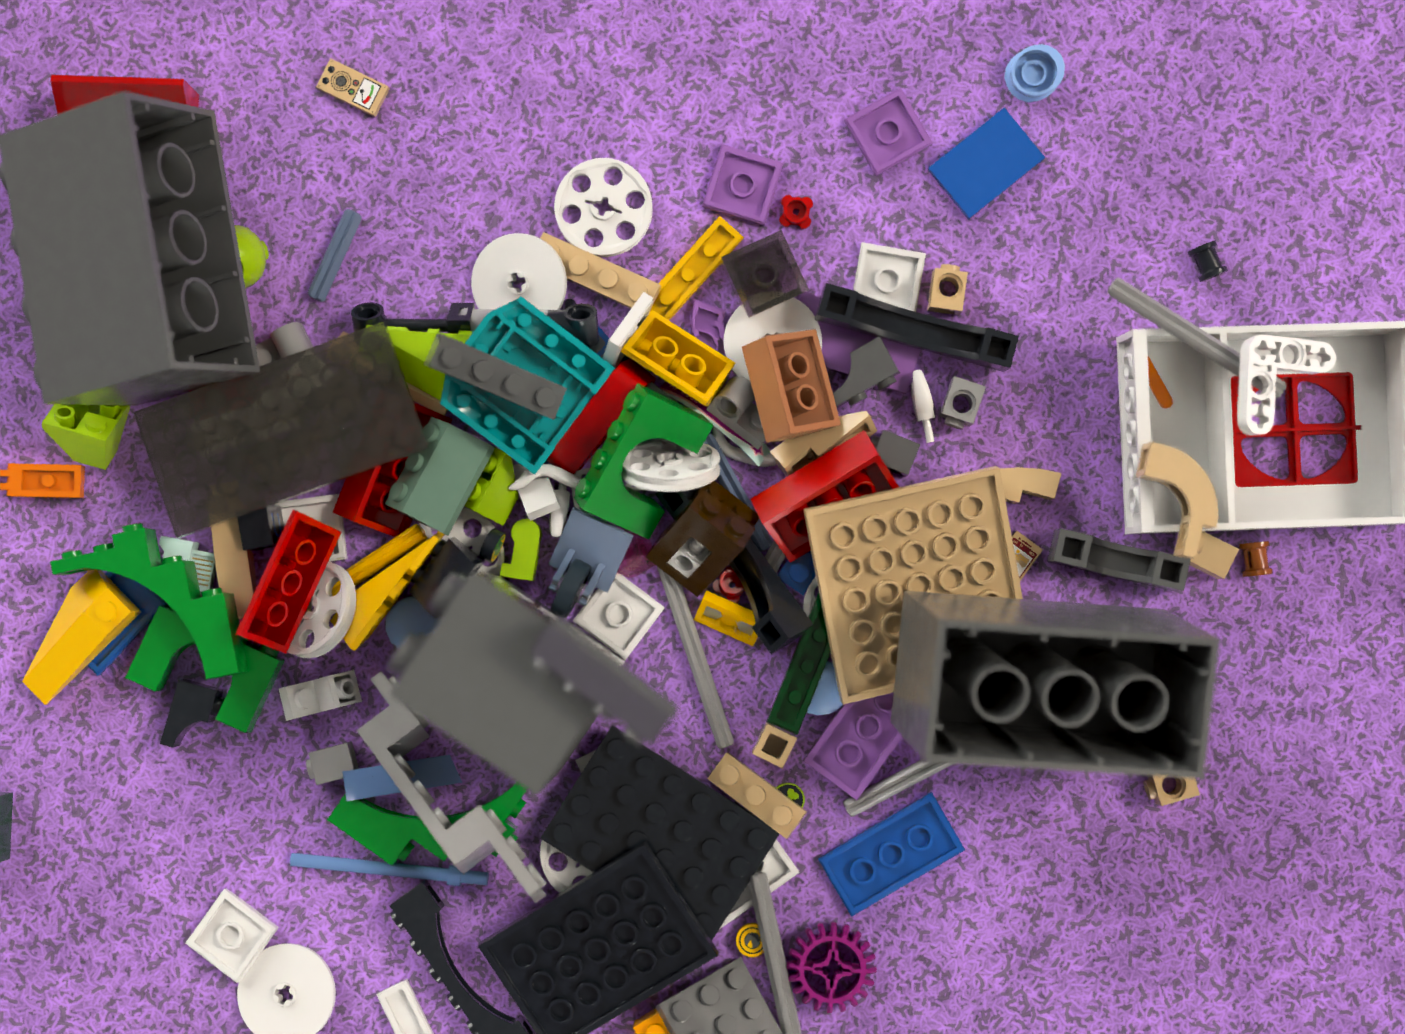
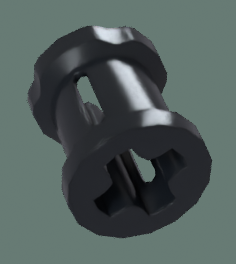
[1188,240,1228,282]

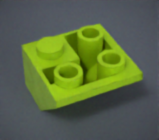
[42,404,130,470]
[464,446,519,526]

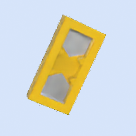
[693,590,758,646]

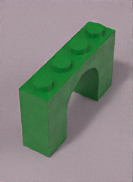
[574,383,714,539]
[125,605,285,733]

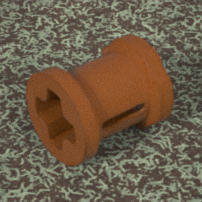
[1239,541,1273,577]

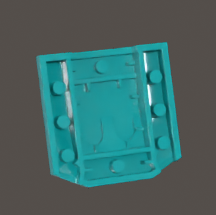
[440,296,615,475]

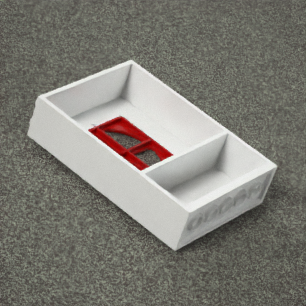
[1116,321,1405,534]

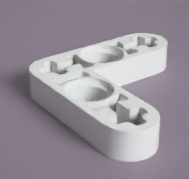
[1237,335,1336,436]

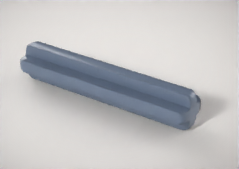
[307,209,362,302]

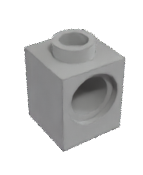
[939,376,986,430]
[306,741,359,785]

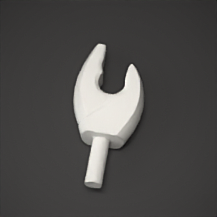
[911,370,935,443]
[549,482,570,537]

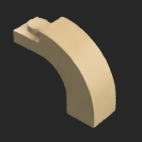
[1136,442,1218,559]

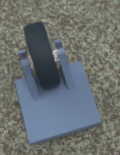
[549,507,634,619]

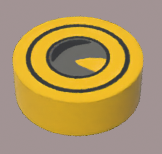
[736,923,764,957]

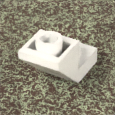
[279,670,362,721]

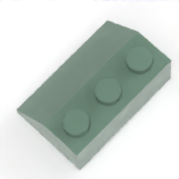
[385,417,495,536]

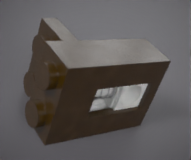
[645,480,759,597]

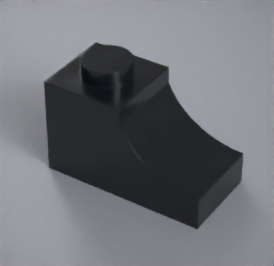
[160,679,225,748]

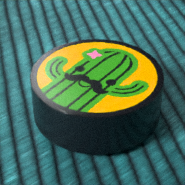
[480,528,506,563]

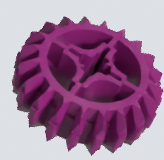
[786,921,877,1013]

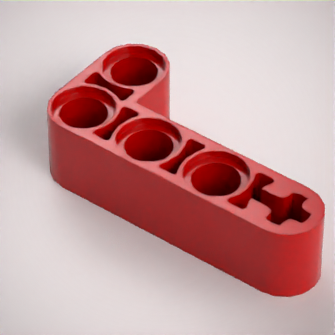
[547,358,656,475]

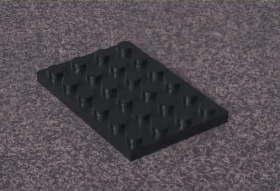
[540,725,779,940]
[478,841,719,1034]

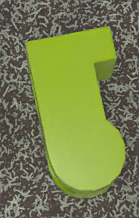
[500,519,542,581]

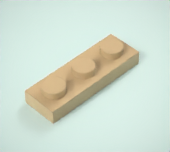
[707,752,807,839]

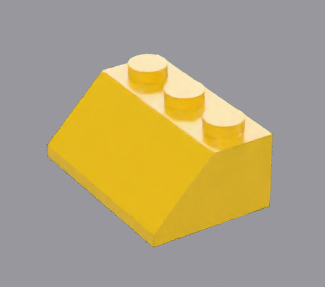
[621,310,736,406]

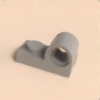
[253,322,317,382]
[706,376,766,449]

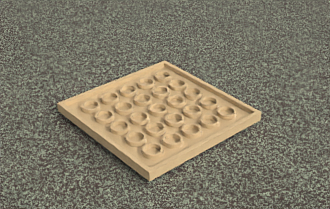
[803,466,1023,704]

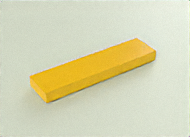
[649,216,744,321]

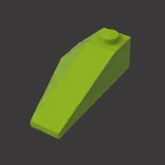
[358,325,473,401]

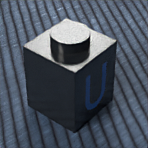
[236,500,284,551]

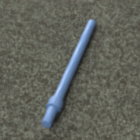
[290,853,489,886]

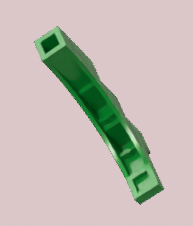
[50,523,249,679]
[327,782,528,866]

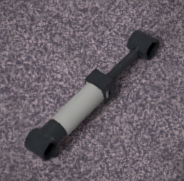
[351,299,599,348]

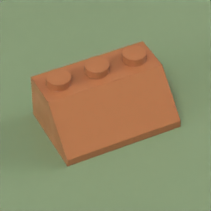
[742,329,841,443]

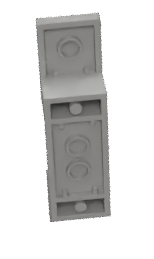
[357,671,547,903]

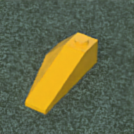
[330,532,445,651]
[22,569,141,705]

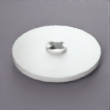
[471,233,567,310]
[724,293,822,381]
[237,943,336,1034]

